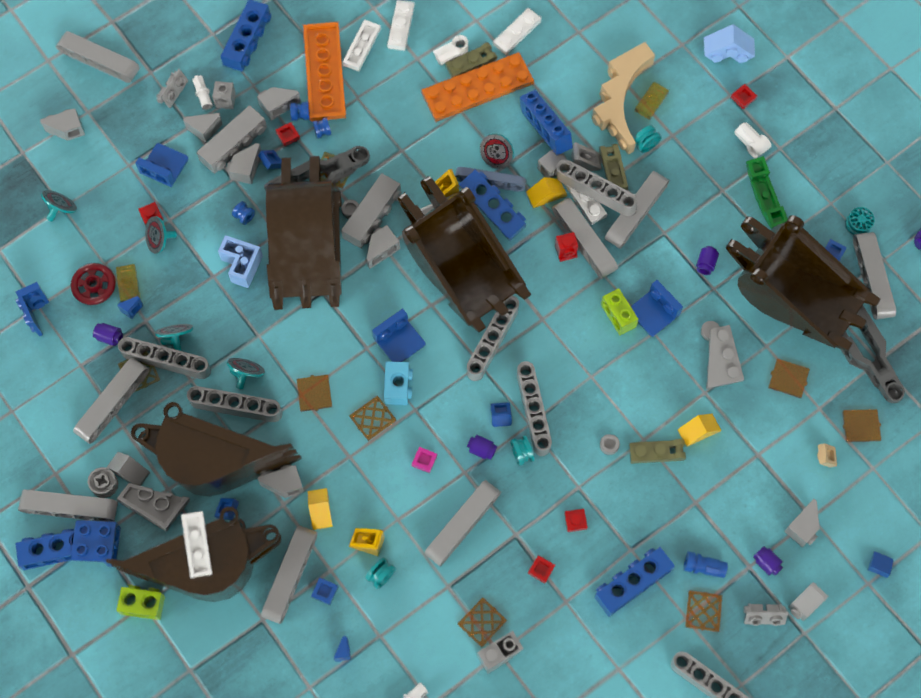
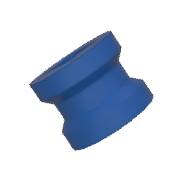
[312,118,331,139]
[232,201,255,225]

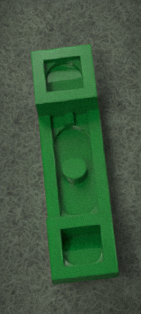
[746,156,788,229]

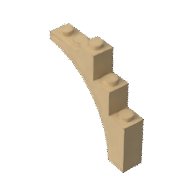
[592,42,655,155]

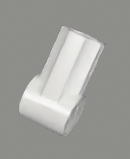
[433,35,469,65]
[734,122,771,158]

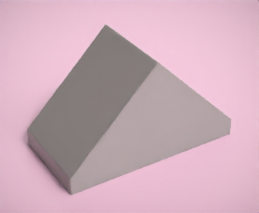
[183,113,222,143]
[571,142,601,171]
[106,452,150,486]

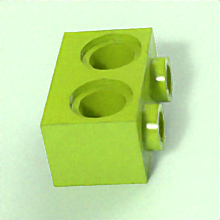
[601,288,638,336]
[116,585,165,620]

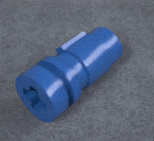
[683,551,728,578]

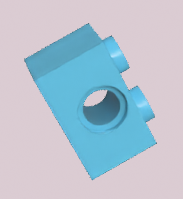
[384,362,413,405]

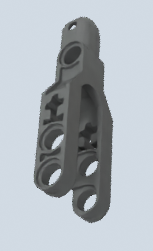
[264,146,370,190]
[840,305,905,404]

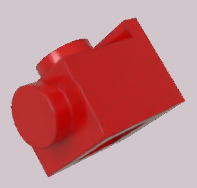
[555,232,578,262]

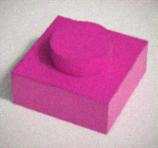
[412,447,437,473]

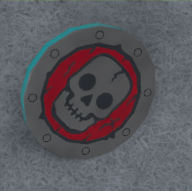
[480,133,514,169]
[41,190,77,222]
[145,216,177,254]
[155,324,193,351]
[227,358,265,389]

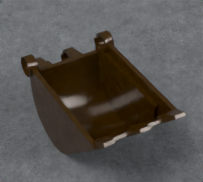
[266,156,342,310]
[397,176,531,332]
[726,215,881,351]
[131,402,302,497]
[106,507,282,602]

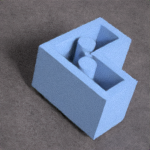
[704,24,755,63]
[218,235,263,288]

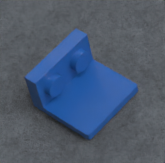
[135,143,189,187]
[631,280,683,337]
[15,282,49,337]
[372,308,426,362]
[71,520,121,567]

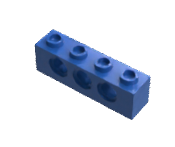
[221,0,271,72]
[519,90,573,156]
[459,169,526,241]
[15,529,74,570]
[594,547,675,617]

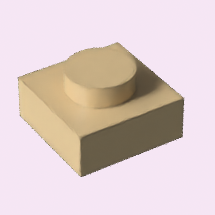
[817,443,837,468]

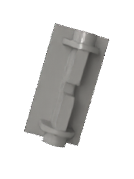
[156,69,189,108]
[744,604,788,626]

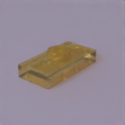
[635,82,669,120]
[116,264,140,302]

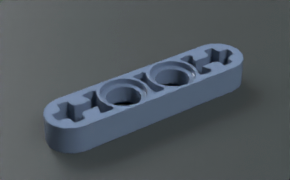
[455,167,527,192]

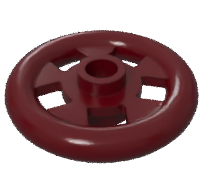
[70,263,116,305]

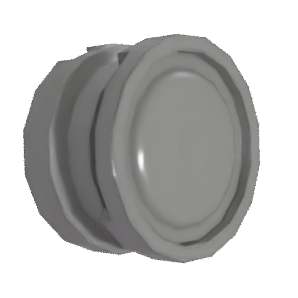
[88,467,119,498]

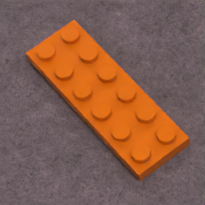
[303,22,346,121]
[421,52,534,122]

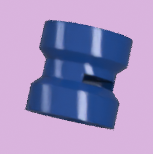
[290,102,310,121]

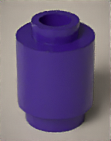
[696,246,719,275]
[93,323,123,346]
[467,435,497,460]
[753,546,783,576]

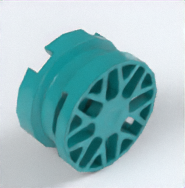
[634,125,662,153]
[845,207,875,235]
[510,435,534,466]
[365,557,396,589]

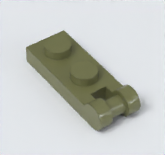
[445,42,498,78]
[599,144,628,190]
[629,439,686,464]

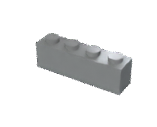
[197,105,267,174]
[341,173,402,248]

